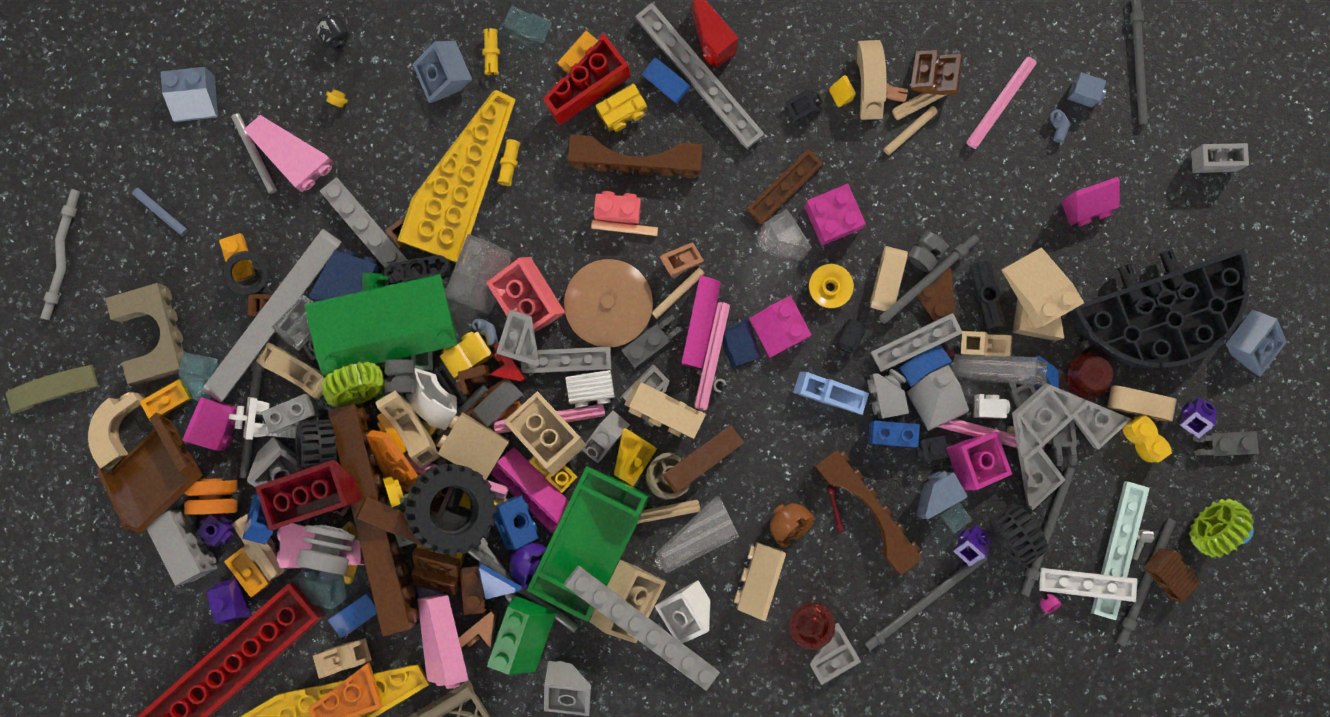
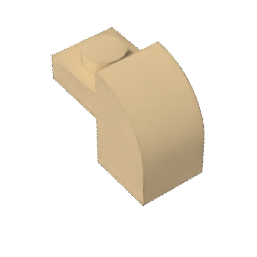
[961,331,1013,359]
[313,638,372,678]

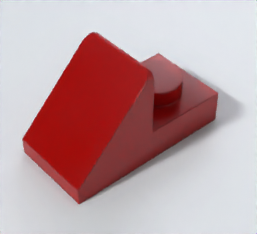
[490,342,527,383]

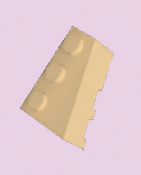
[1012,299,1064,341]
[624,381,706,439]

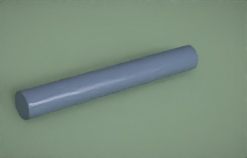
[132,188,188,236]

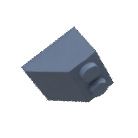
[413,41,472,103]
[161,67,218,122]
[1226,309,1287,377]
[916,471,968,520]

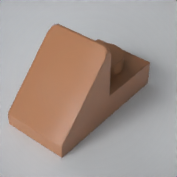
[660,242,704,279]
[459,609,497,648]

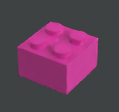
[804,184,866,246]

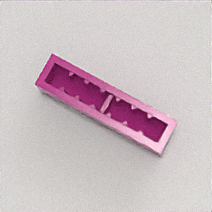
[681,275,721,370]
[490,447,569,534]

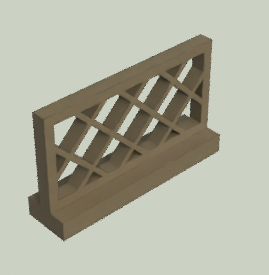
[409,680,490,717]

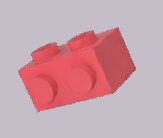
[594,191,641,225]

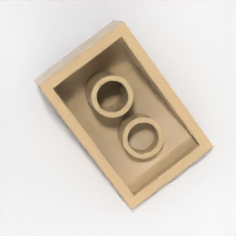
[1001,247,1084,329]
[504,391,586,476]

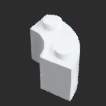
[405,368,457,430]

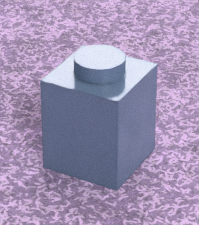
[1067,72,1106,108]

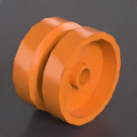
[184,478,237,514]

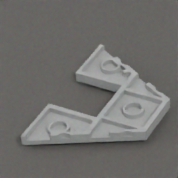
[1012,383,1131,510]

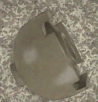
[646,453,690,499]

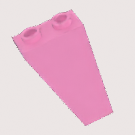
[243,115,335,192]
[277,523,365,569]
[418,594,468,688]

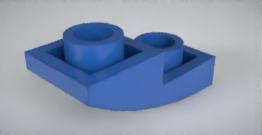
[641,58,690,104]
[899,345,952,387]
[328,592,377,638]

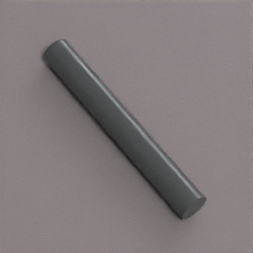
[436,385,489,436]

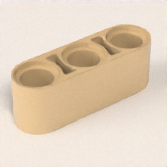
[870,246,908,311]
[1107,386,1177,422]

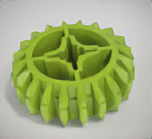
[321,362,385,408]
[1189,498,1254,558]

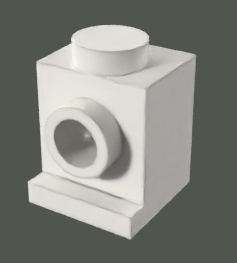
[974,394,1010,418]

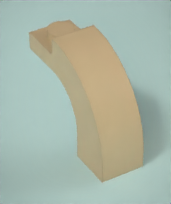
[857,40,886,120]
[256,342,327,400]
[375,390,440,469]
[88,392,145,468]

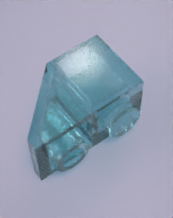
[178,352,219,401]
[292,568,347,609]

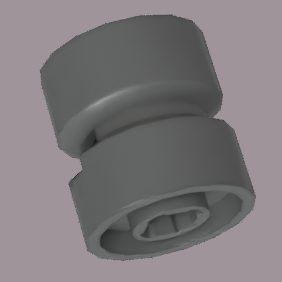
[907,231,948,273]
[384,360,415,394]

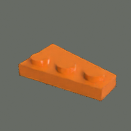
[366,430,418,493]
[308,662,383,717]

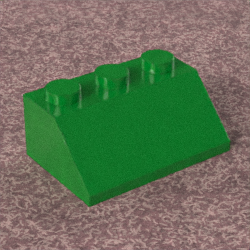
[487,595,557,675]

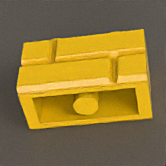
[595,83,647,132]

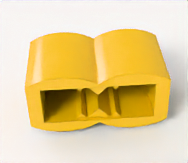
[440,332,494,380]
[1122,416,1172,462]

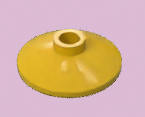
[809,264,854,308]

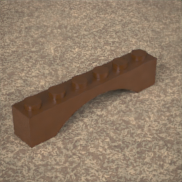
[568,134,703,178]
[814,450,923,575]

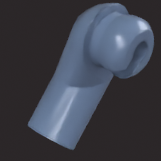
[1050,109,1070,143]
[472,319,498,348]

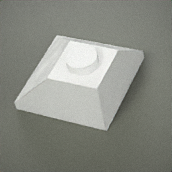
[655,581,710,643]

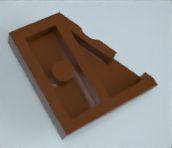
[916,267,955,323]

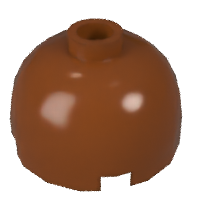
[770,503,816,548]

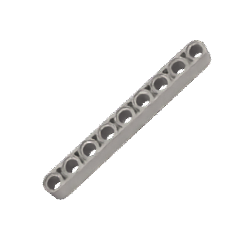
[202,229,342,403]

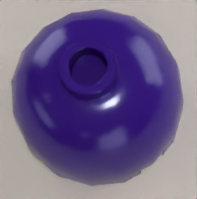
[509,542,547,589]

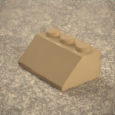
[734,542,786,621]
[589,560,666,643]

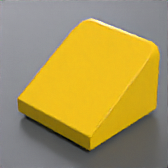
[829,75,856,107]

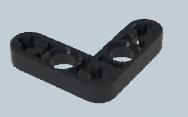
[384,255,450,286]

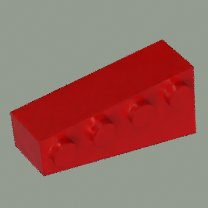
[543,33,631,126]

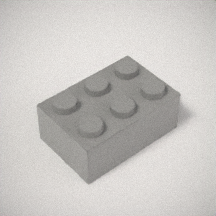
[147,509,217,586]

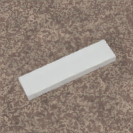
[1039,568,1137,602]

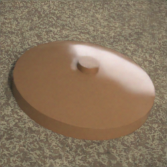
[564,259,653,348]

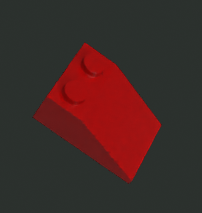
[691,0,738,69]

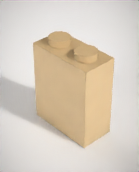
[437,412,509,480]

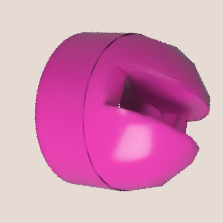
[1040,594,1061,614]

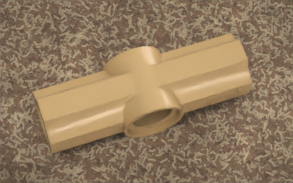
[232,514,287,581]

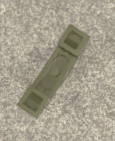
[6,365,98,414]

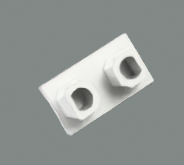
[229,397,269,440]

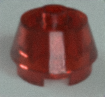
[1068,353,1113,397]
[789,603,835,650]

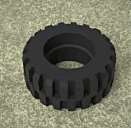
[404,464,498,555]

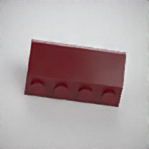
[255,460,362,531]

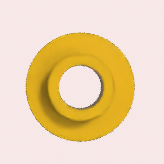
[326,89,348,108]

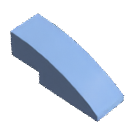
[793,372,869,415]

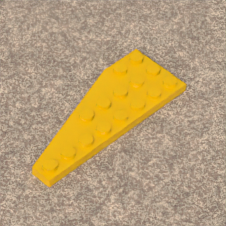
[397,90,516,264]
[241,664,431,717]

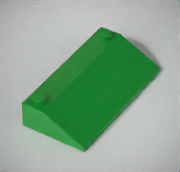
[304,274,458,376]
[526,466,651,622]

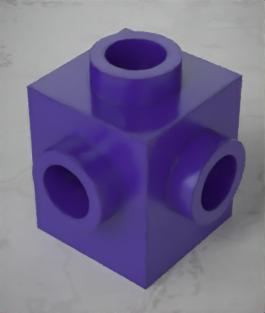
[1180,397,1217,438]
[196,513,235,547]
[954,525,993,567]

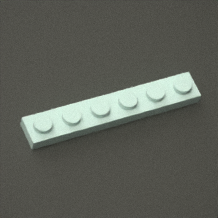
[1091,481,1149,620]

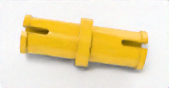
[482,28,500,76]
[497,139,520,186]

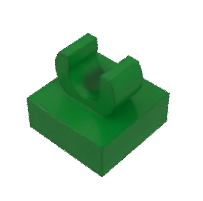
[362,272,389,291]

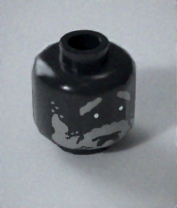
[316,15,349,50]

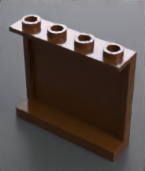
[96,412,203,534]

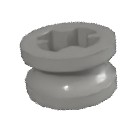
[884,369,906,388]

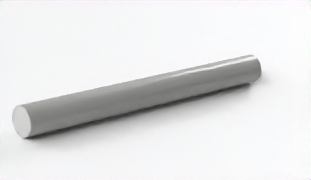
[231,113,277,194]

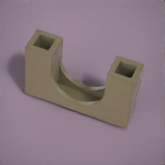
[105,283,189,385]

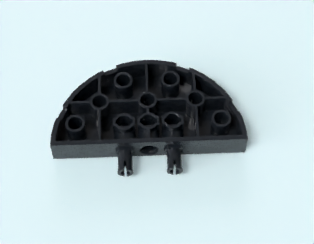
[1067,248,1250,369]

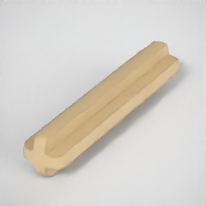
[892,93,946,120]
[637,500,700,524]

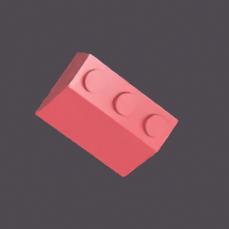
[486,257,565,332]

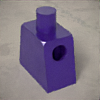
[207,577,251,624]

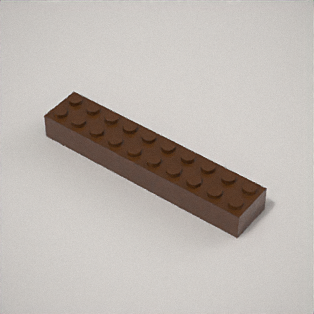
[328,403,420,636]

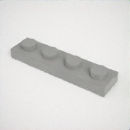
[870,313,962,372]
[521,347,611,374]

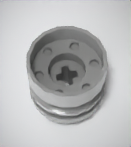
[296,524,355,575]

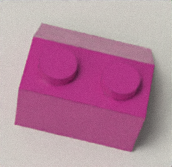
[1061,177,1120,227]
[749,295,811,358]
[182,397,237,451]
[946,432,1012,491]

